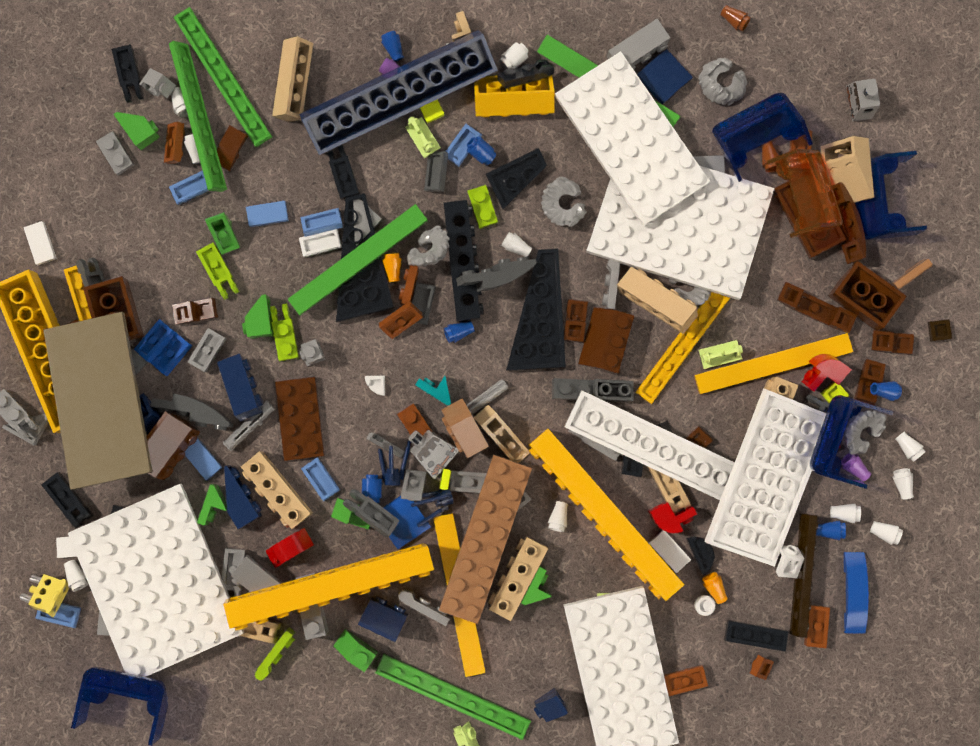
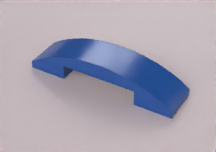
[844,552,869,634]

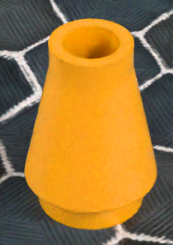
[382,253,402,282]
[702,572,728,604]

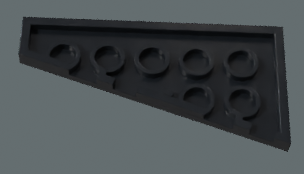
[336,193,394,323]
[506,249,566,371]

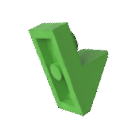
[205,212,240,255]
[197,484,227,526]
[331,498,370,530]
[521,566,552,605]

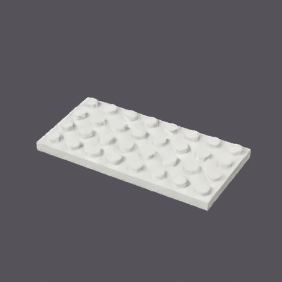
[555,51,710,226]
[704,389,833,567]
[563,586,679,746]

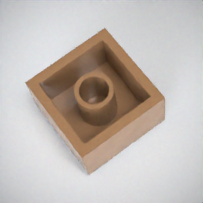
[441,398,489,458]

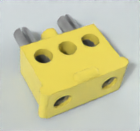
[20,574,69,617]

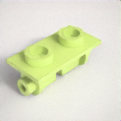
[405,116,441,158]
[699,340,743,369]
[453,721,479,746]

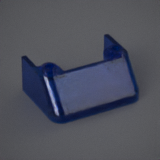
[712,93,813,182]
[855,151,927,240]
[810,395,893,489]
[71,667,168,746]

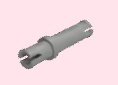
[223,401,275,451]

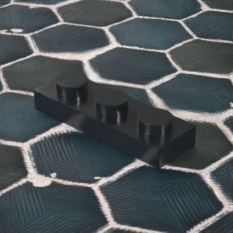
[724,620,789,652]

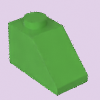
[114,112,160,150]
[242,294,274,339]
[334,629,378,673]

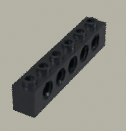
[443,200,484,322]

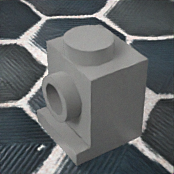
[139,68,176,98]
[300,339,326,367]

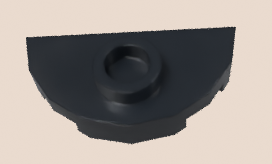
[686,536,715,575]

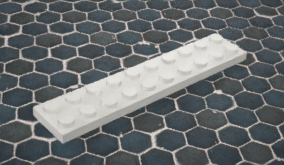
[564,390,735,500]

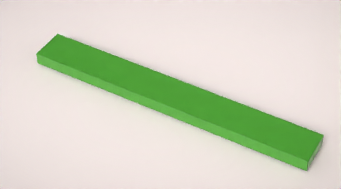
[174,7,272,147]
[537,35,681,128]
[169,41,227,192]
[288,204,428,316]
[375,654,531,740]

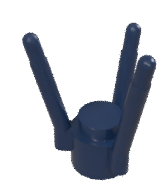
[378,440,412,486]
[411,489,453,527]

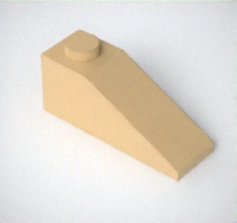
[473,405,530,463]

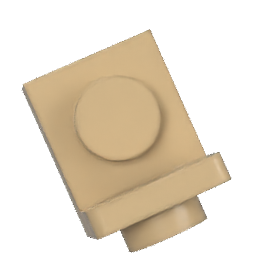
[451,11,471,42]

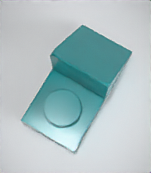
[415,376,452,406]

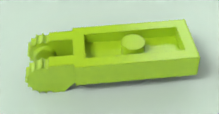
[196,242,240,300]
[270,304,299,361]
[254,627,296,681]

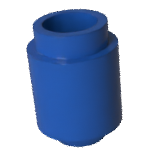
[467,136,496,165]
[362,475,382,503]

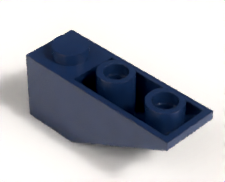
[224,465,262,530]

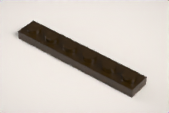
[789,513,818,638]

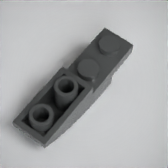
[456,257,537,292]
[552,378,633,402]
[151,394,233,431]

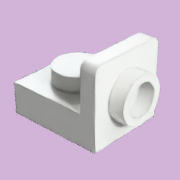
[776,545,804,578]

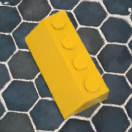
[474,75,555,118]

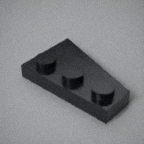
[485,148,547,210]

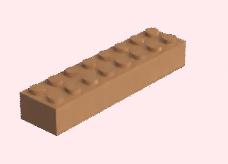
[439,454,532,624]

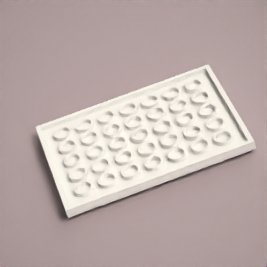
[586,166,774,300]
[68,484,245,684]

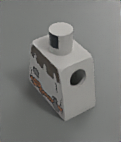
[846,79,880,122]
[409,430,459,479]

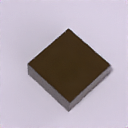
[928,319,952,342]

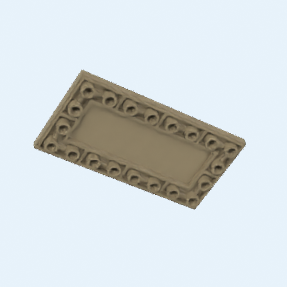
[44,312,153,490]

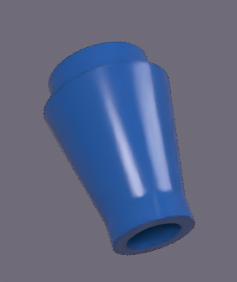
[381,31,404,62]
[444,321,475,343]
[870,381,902,401]
[816,520,846,541]

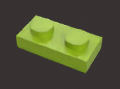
[467,185,498,229]

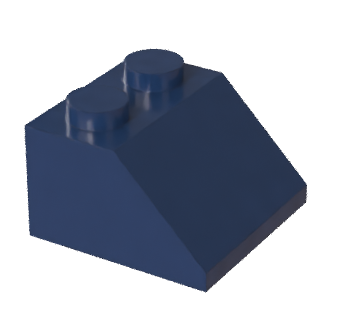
[358,596,408,642]

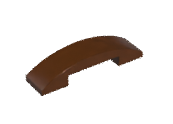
[824,182,866,264]
[777,282,857,333]

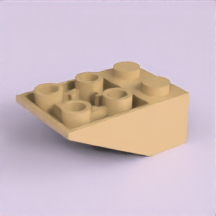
[821,136,874,203]

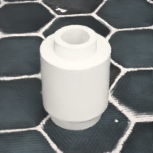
[499,42,529,69]

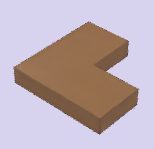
[891,259,933,289]

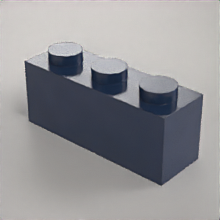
[217,353,263,421]

